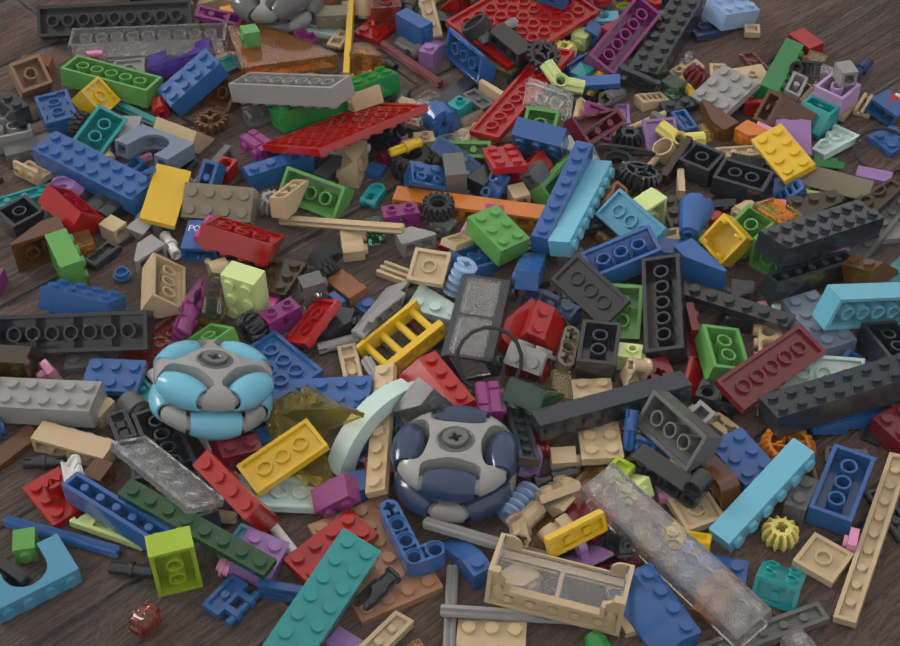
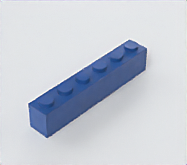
[61,471,172,551]

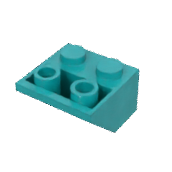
[801,94,840,139]

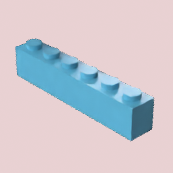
[709,438,816,553]

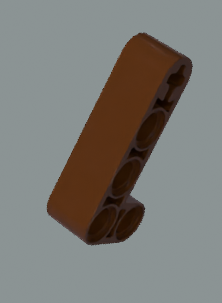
[692,454,741,512]

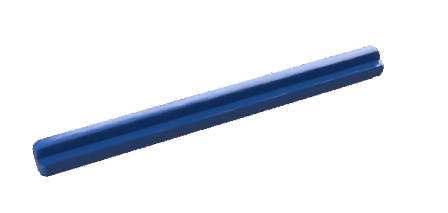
[3,515,122,558]

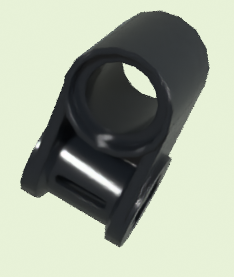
[789,61,823,79]

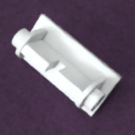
[60,454,85,482]

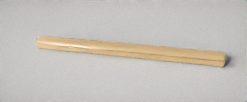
[278,216,406,234]

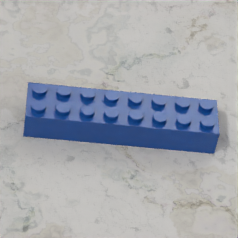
[31,131,152,215]

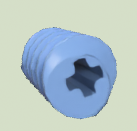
[442,256,478,298]
[498,481,540,525]

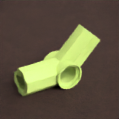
[540,59,586,95]

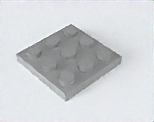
[690,65,760,116]

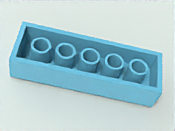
[812,282,900,330]

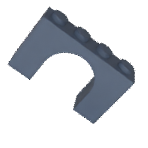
[115,124,195,168]

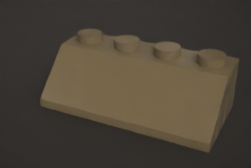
[800,166,876,201]

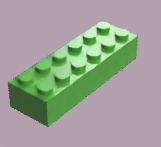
[60,55,163,108]

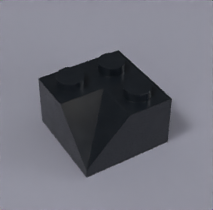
[677,141,726,187]
[0,194,45,240]

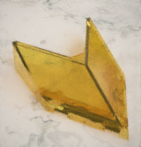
[266,386,365,487]

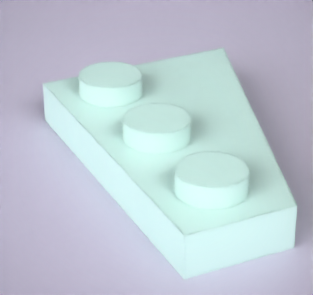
[812,124,860,160]
[408,285,454,325]

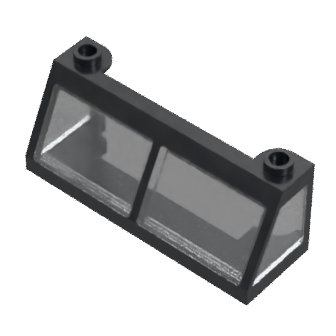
[441,274,519,383]

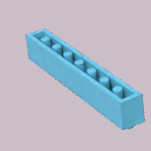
[548,160,615,258]

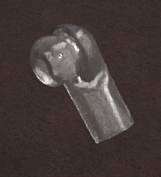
[680,50,695,65]

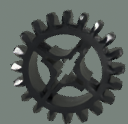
[616,160,663,194]

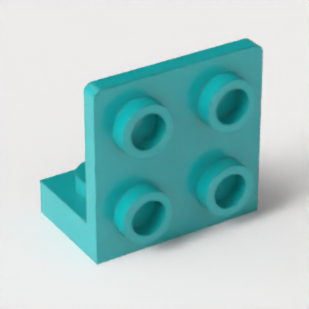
[750,560,807,612]

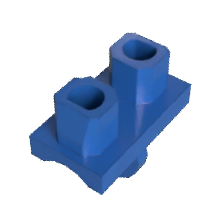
[480,172,511,199]

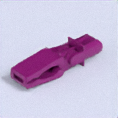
[171,279,208,342]

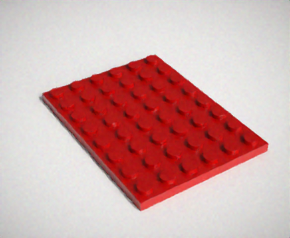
[445,0,600,72]
[262,103,429,158]

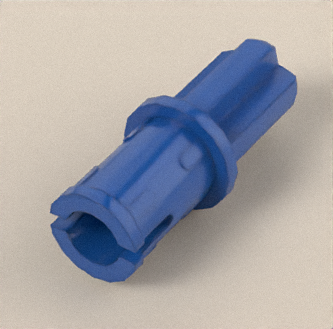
[622,409,639,451]

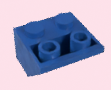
[403,160,446,192]

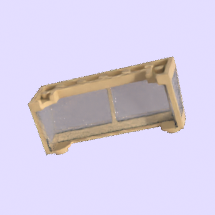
[484,532,635,637]

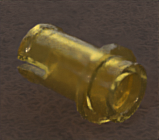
[697,123,714,143]

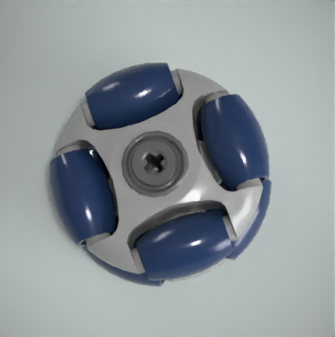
[391,405,519,523]

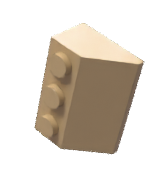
[153,117,214,154]

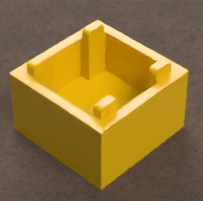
[71,76,121,114]
[698,213,753,268]

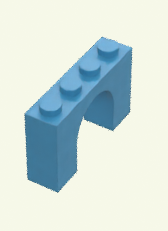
[0,534,83,624]

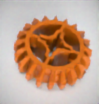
[759,429,817,460]

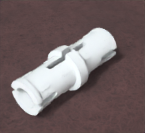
[159,231,182,260]

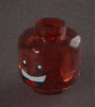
[128,602,162,638]

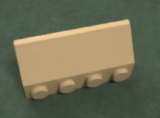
[141,252,186,319]

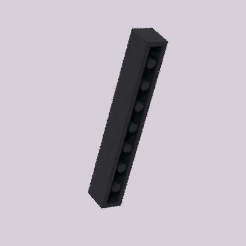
[531,371,692,442]

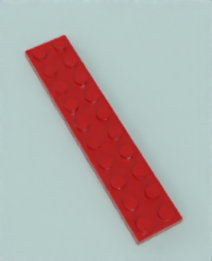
[469,47,575,143]

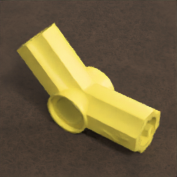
[654,120,706,148]

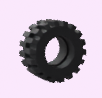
[390,143,433,183]

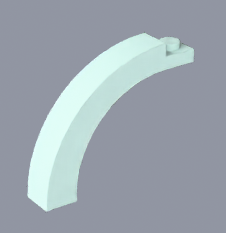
[326,378,415,476]

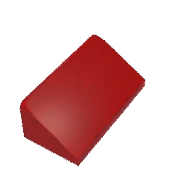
[685,356,703,400]

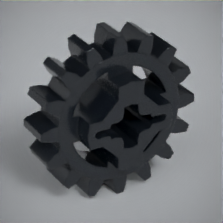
[525,38,561,72]
[372,123,407,151]

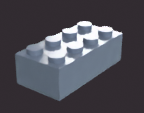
[781,290,857,357]

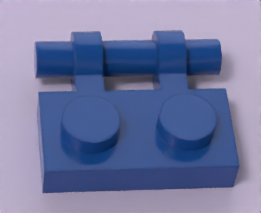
[201,574,261,628]

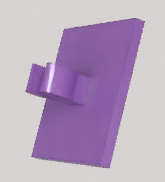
[563,542,614,571]

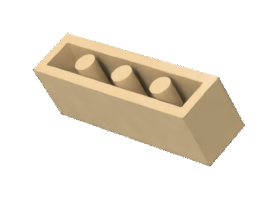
[30,420,119,467]

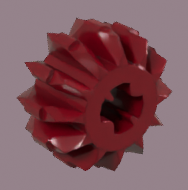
[683,64,711,89]

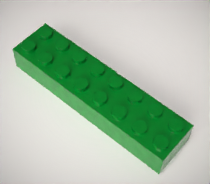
[268,66,401,133]

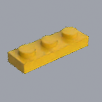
[543,508,608,557]

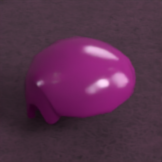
[293,28,317,49]

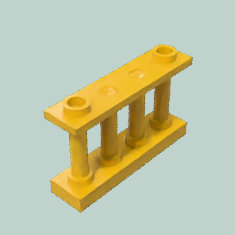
[356,299,447,376]

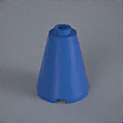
[678,193,715,240]

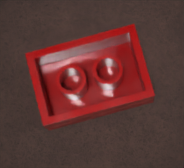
[38,184,104,236]

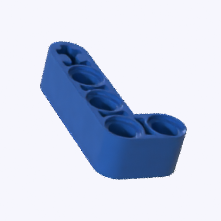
[380,499,446,577]

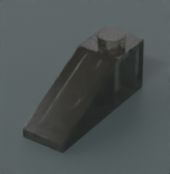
[201,272,225,320]

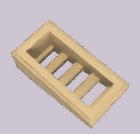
[633,92,669,113]

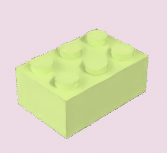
[220,261,270,319]

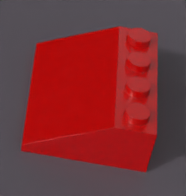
[197,215,286,267]
[396,351,476,408]

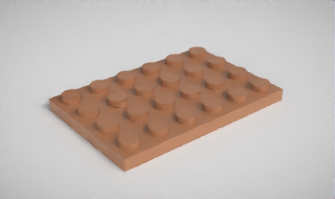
[308,494,444,627]

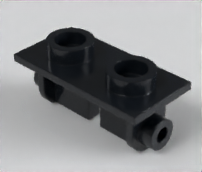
[600,531,639,561]

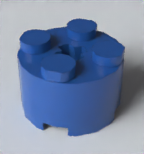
[421,100,460,138]

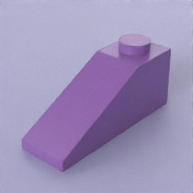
[418,39,446,70]

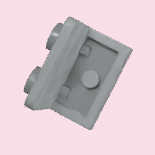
[504,339,557,376]

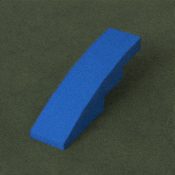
[810,407,884,435]

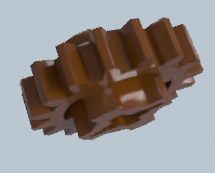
[193,106,229,134]

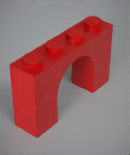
[192,449,281,533]

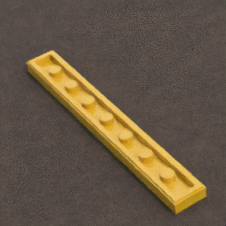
[343,0,355,75]

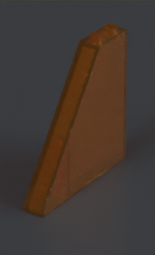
[227,23,339,76]

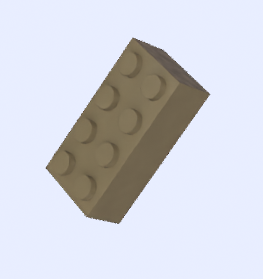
[180,182,259,226]

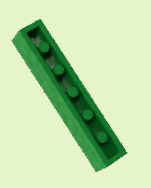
[755,38,804,99]

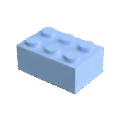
[702,0,760,31]

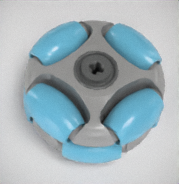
[148,339,274,440]

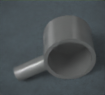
[105,390,150,425]

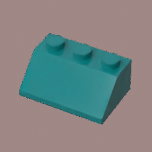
[73,104,128,154]

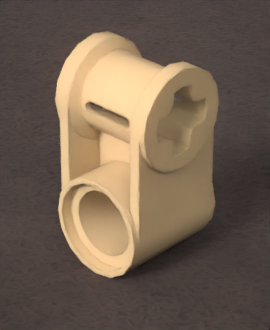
[619,356,653,386]

